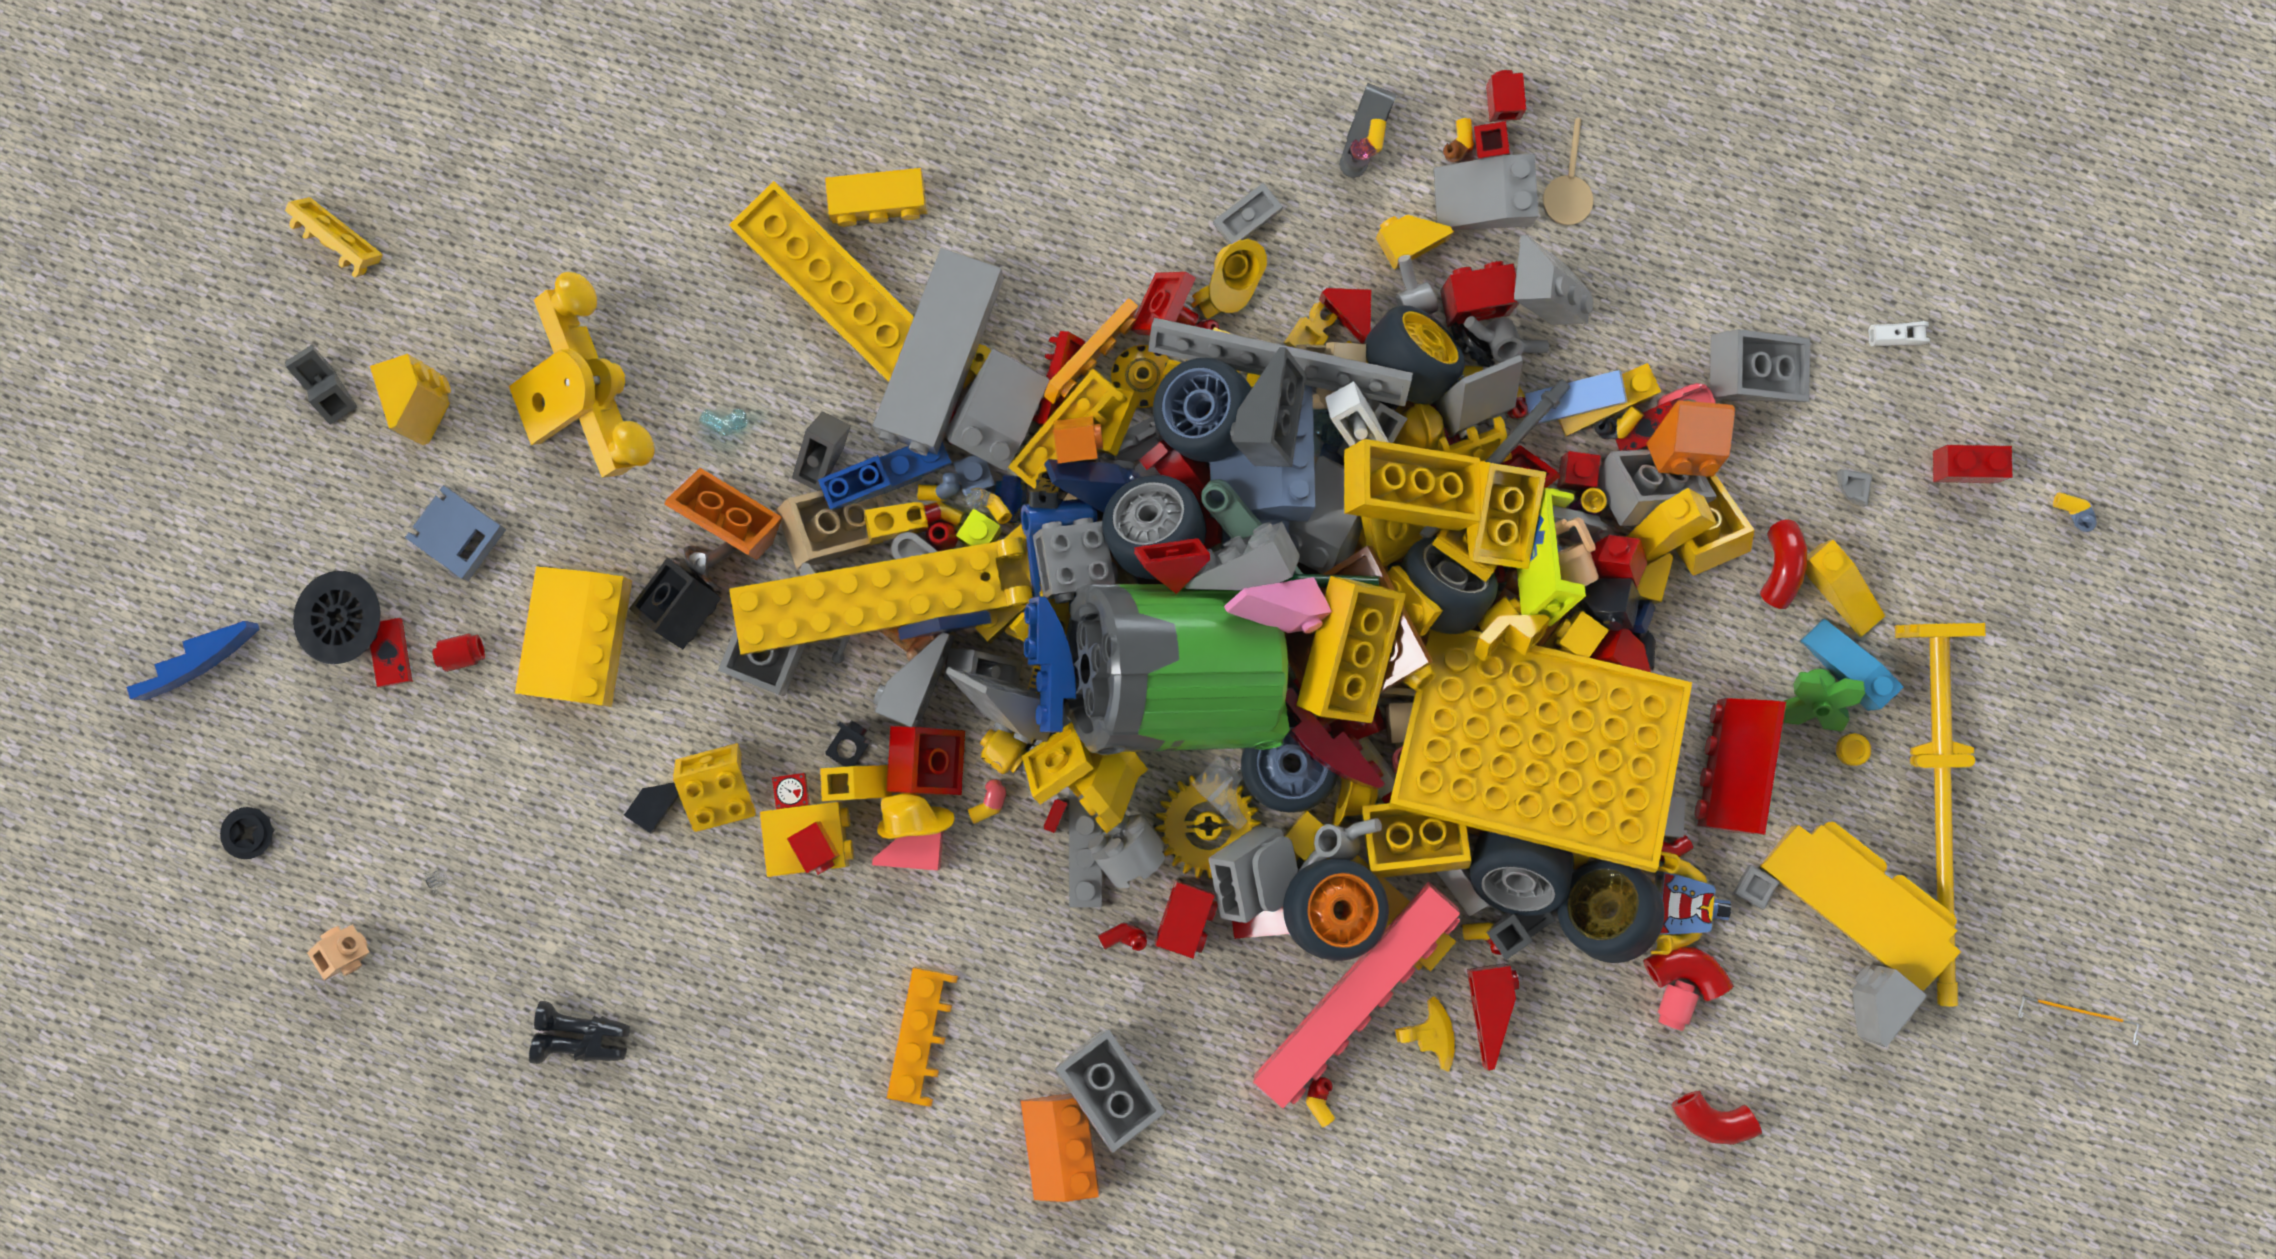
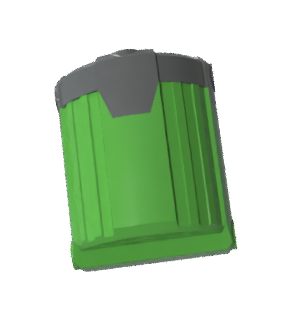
[1063,584,1290,755]

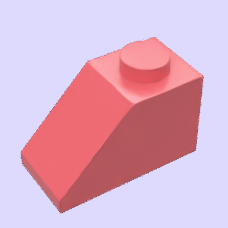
[872,831,944,871]

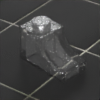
[1191,755,1247,830]

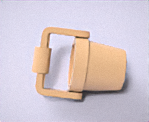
[1555,517,1599,586]

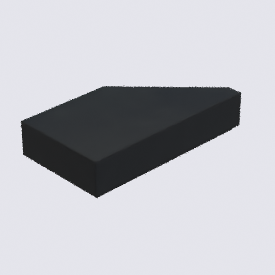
[624,782,679,834]

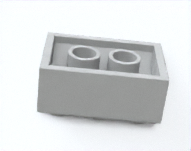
[1514,235,1593,325]
[1055,1029,1166,1153]

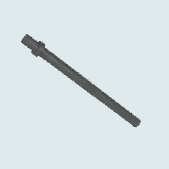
[1420,379,1570,538]

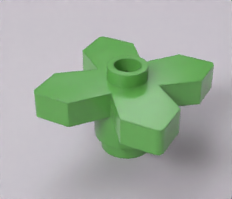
[1783,669,1865,731]

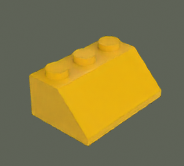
[370,354,451,445]

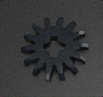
[1451,322,1495,367]

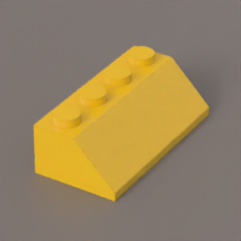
[1297,576,1406,723]

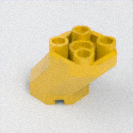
[1068,751,1149,834]

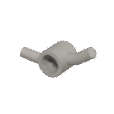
[1396,255,1438,315]
[1464,316,1549,362]
[1298,818,1382,872]

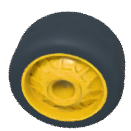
[1364,305,1465,404]

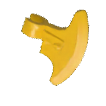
[1395,996,1455,1072]

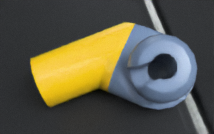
[917,473,961,502]
[2053,492,2097,532]

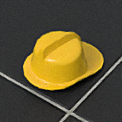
[1209,239,1267,313]
[1395,401,1446,451]
[1331,777,1378,826]
[877,793,955,839]

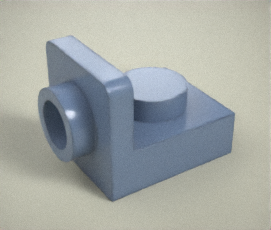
[953,455,997,502]

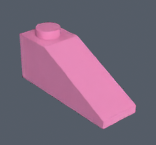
[1224,577,1332,634]

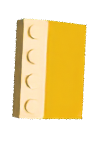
[515,566,632,707]

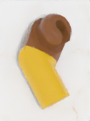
[1443,118,1474,162]

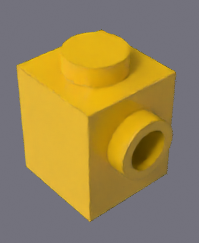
[1553,611,1609,658]

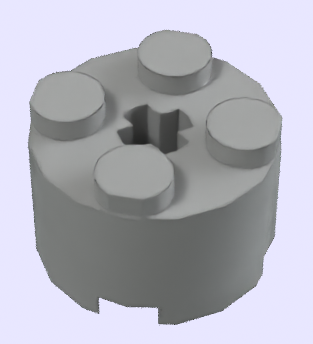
[1088,814,1167,888]

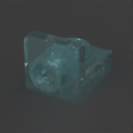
[1313,409,1344,447]

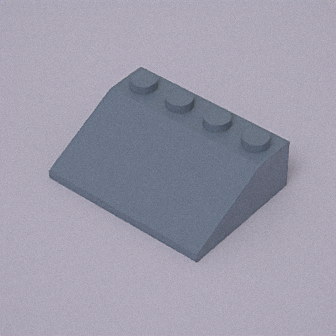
[1209,385,1315,522]

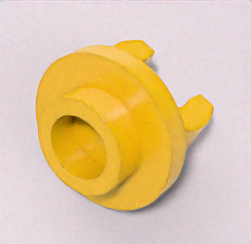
[1190,285,1221,319]

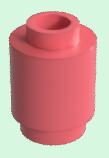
[1657,980,1700,1031]

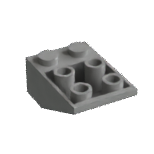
[1185,521,1300,590]

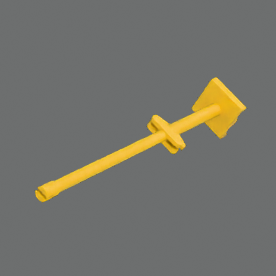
[1895,623,1986,1007]

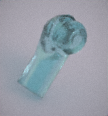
[699,409,748,436]

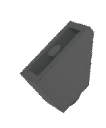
[792,411,851,491]

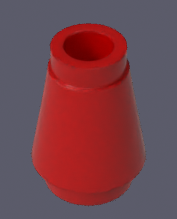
[926,522,958,552]

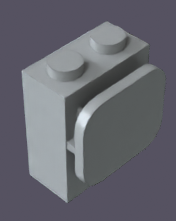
[1208,826,1298,923]

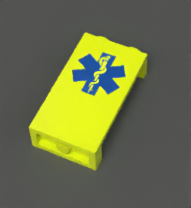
[1517,488,1586,626]

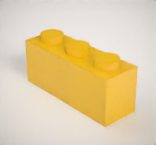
[825,168,927,227]

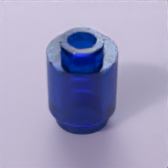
[995,475,1028,523]

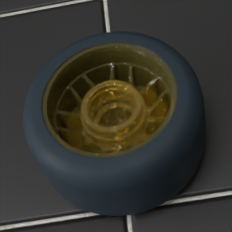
[1558,859,1664,963]

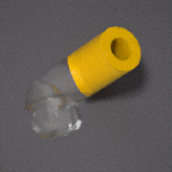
[965,487,1012,524]

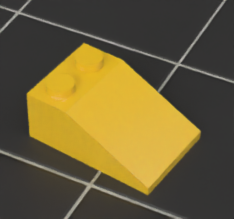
[1467,461,1546,569]
[1675,474,1754,576]

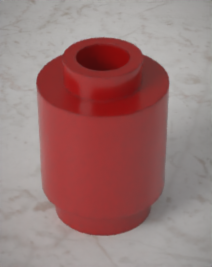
[432,633,485,672]

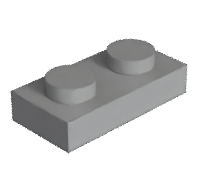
[1213,182,1283,244]

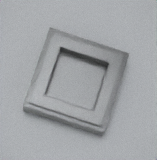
[1733,865,1780,910]

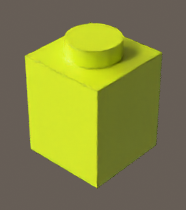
[956,508,1003,546]

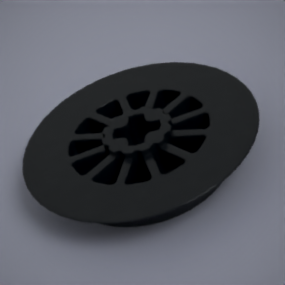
[293,571,381,664]

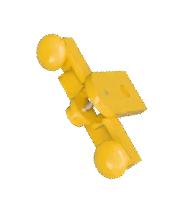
[509,271,655,478]

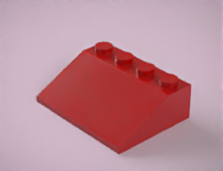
[1694,698,1786,835]

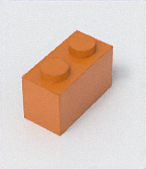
[1053,416,1103,463]

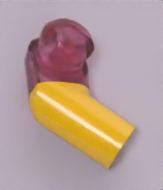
[1350,119,1387,160]

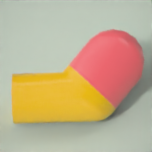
[968,779,1007,824]

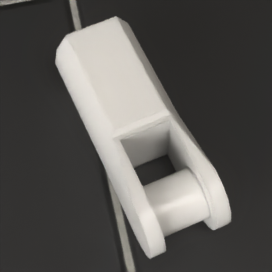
[1868,321,1930,346]

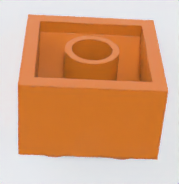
[1646,400,1735,477]

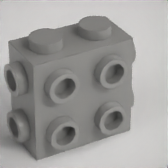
[1033,518,1118,604]

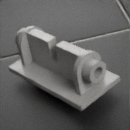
[1103,416,1163,462]

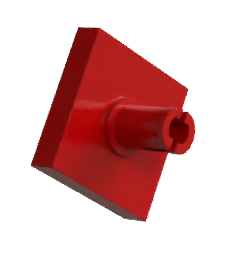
[1130,272,1199,335]

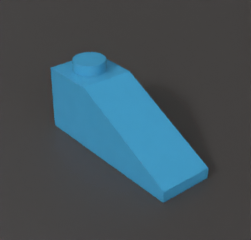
[1800,619,1904,711]

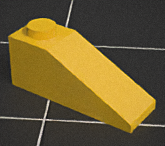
[1558,363,1661,437]
[1626,488,1717,564]
[1805,539,1885,637]

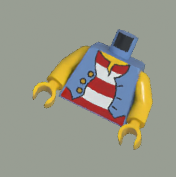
[1650,851,1731,955]

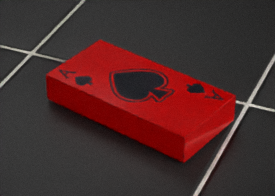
[1615,401,1673,451]
[370,618,413,688]

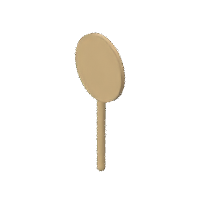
[1543,118,1593,225]

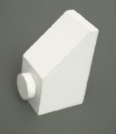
[1325,381,1389,446]

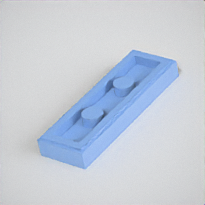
[1525,370,1628,425]

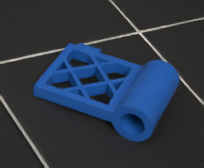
[1021,499,1097,598]

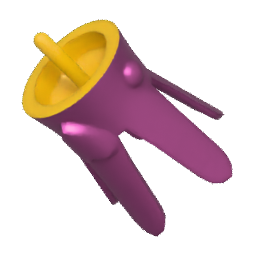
[1568,488,1607,516]

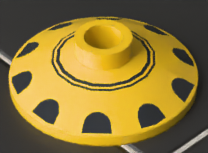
[1111,345,1169,408]

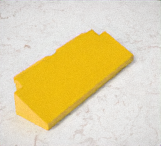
[1759,822,1962,991]

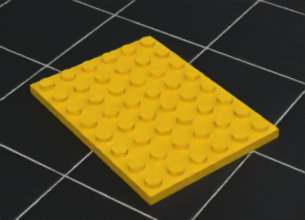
[1389,629,1692,873]

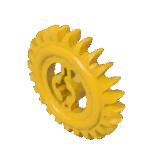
[1155,772,1261,880]

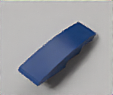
[126,621,260,701]

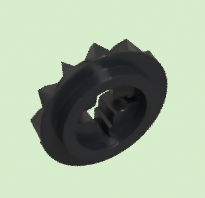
[220,807,275,859]

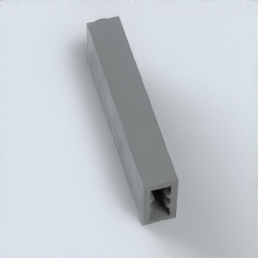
[872,248,1004,456]

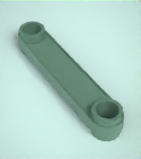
[1201,479,1303,574]

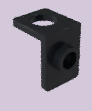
[825,720,872,767]

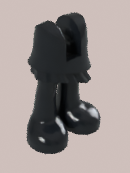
[529,1001,630,1064]

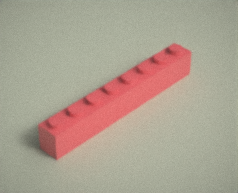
[1253,881,1460,1108]

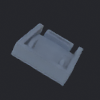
[405,485,506,581]

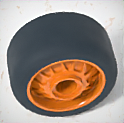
[1283,859,1389,961]

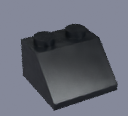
[629,557,722,650]

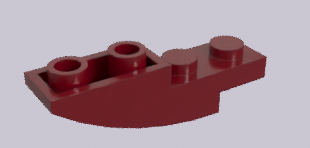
[1285,687,1385,790]

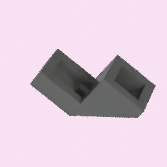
[285,345,357,425]
[1486,912,1555,960]

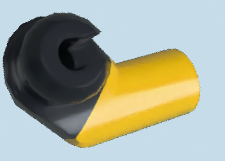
[1595,406,1644,439]

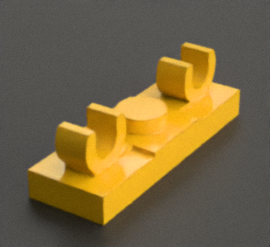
[285,197,383,278]

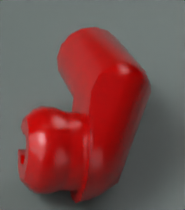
[1098,922,1147,951]

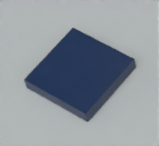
[898,610,992,640]

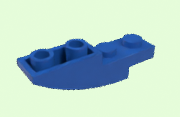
[818,442,952,510]
[1024,596,1076,732]

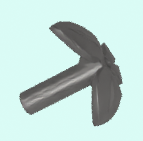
[684,542,738,591]

